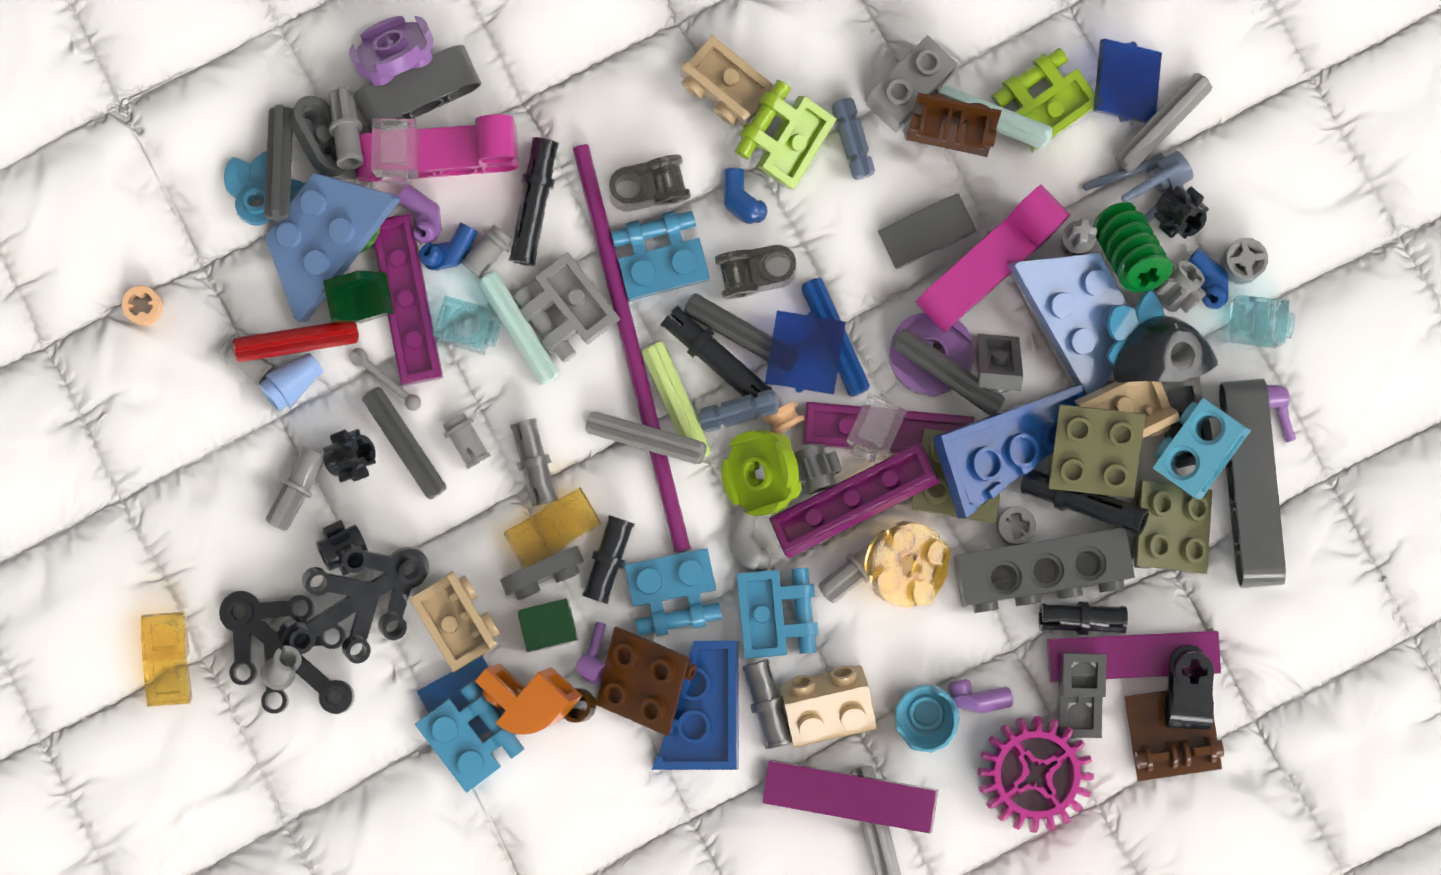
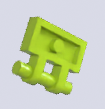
[991,48,1102,153]
[734,79,837,190]

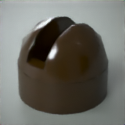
[564,688,596,723]

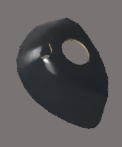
[1113,315,1218,382]

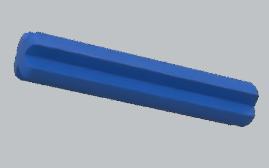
[801,277,870,397]

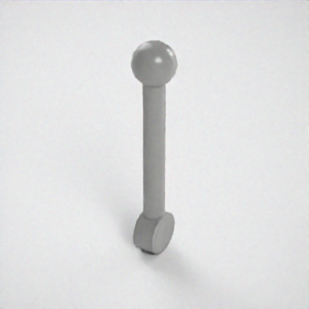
[349,348,421,411]

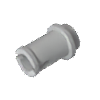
[461,224,513,279]
[219,333,275,385]
[442,413,491,469]
[261,645,302,691]

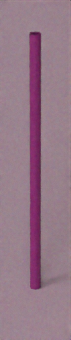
[572,144,691,553]

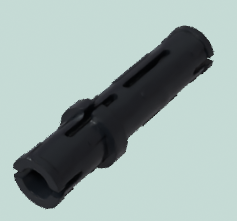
[508,137,559,266]
[660,305,773,397]
[1020,469,1149,535]

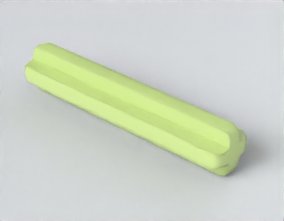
[642,342,711,458]

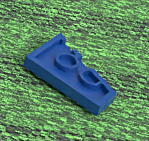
[652,641,739,770]

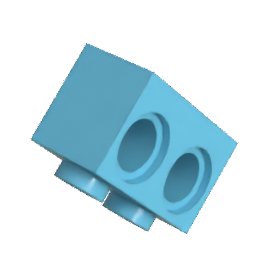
[1153,398,1251,500]

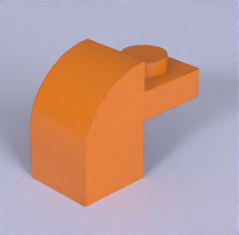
[475,663,582,735]

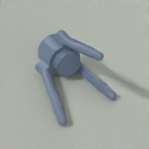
[1083,151,1194,223]

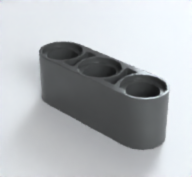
[354,45,482,133]

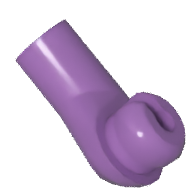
[399,184,442,243]
[948,679,1013,713]

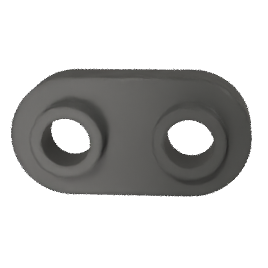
[289,96,346,177]
[500,546,584,600]

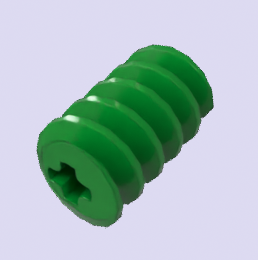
[1093,202,1173,293]

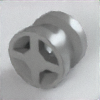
[1220,238,1268,284]

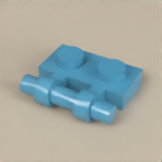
[611,211,710,301]
[624,548,722,637]
[736,568,819,659]
[415,680,525,793]

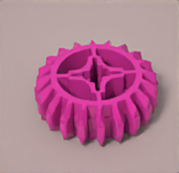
[977,716,1094,833]

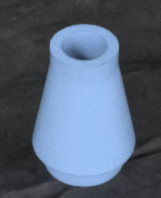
[258,352,324,412]

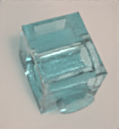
[1227,295,1295,348]
[433,296,501,355]

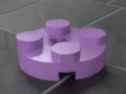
[349,16,434,86]
[888,313,973,397]

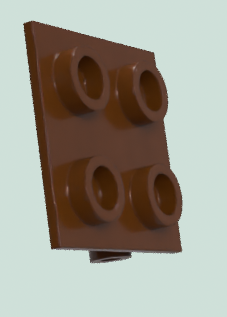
[906,92,1002,157]
[596,626,697,736]
[1124,690,1224,781]

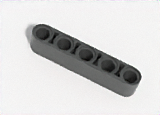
[1219,379,1286,588]

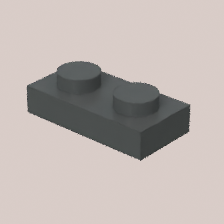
[976,333,1023,393]

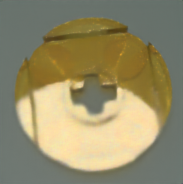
[865,521,951,608]

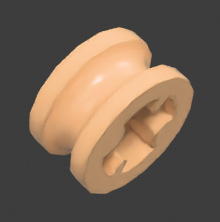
[121,286,163,326]
[762,401,805,434]

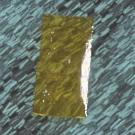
[504,487,602,568]
[141,612,192,707]

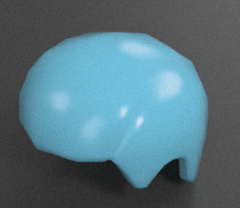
[895,685,960,753]

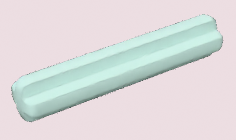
[937,86,1053,149]
[478,271,559,385]

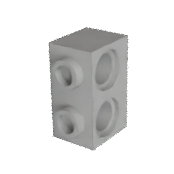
[866,35,958,133]

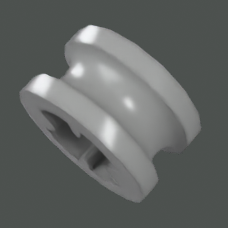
[996,506,1036,545]

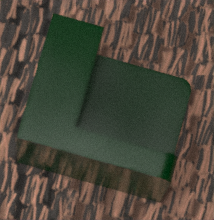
[323,271,394,324]
[518,598,579,653]

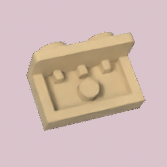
[680,35,773,127]
[1075,381,1180,438]
[409,571,500,673]
[779,665,877,748]

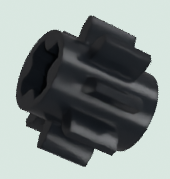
[1154,186,1209,239]
[323,429,376,483]
[316,520,368,576]

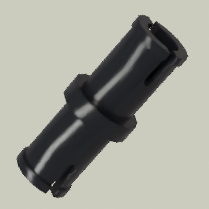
[582,515,635,604]
[1038,601,1128,635]

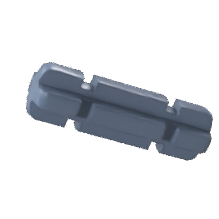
[832,98,875,180]
[698,389,780,432]

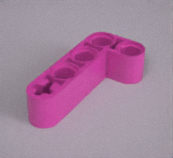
[355,114,519,182]
[915,184,1071,333]

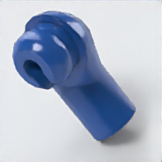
[723,168,768,224]
[419,222,478,271]
[1187,248,1229,310]

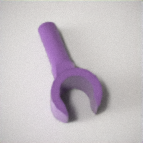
[1267,385,1296,442]
[576,622,606,685]

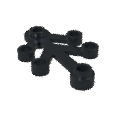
[278,544,429,664]
[219,591,355,714]

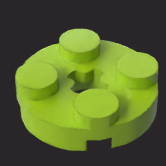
[721,430,801,516]

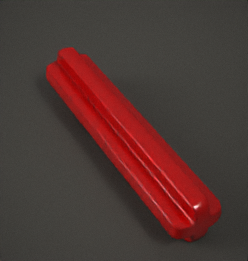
[232,322,359,362]

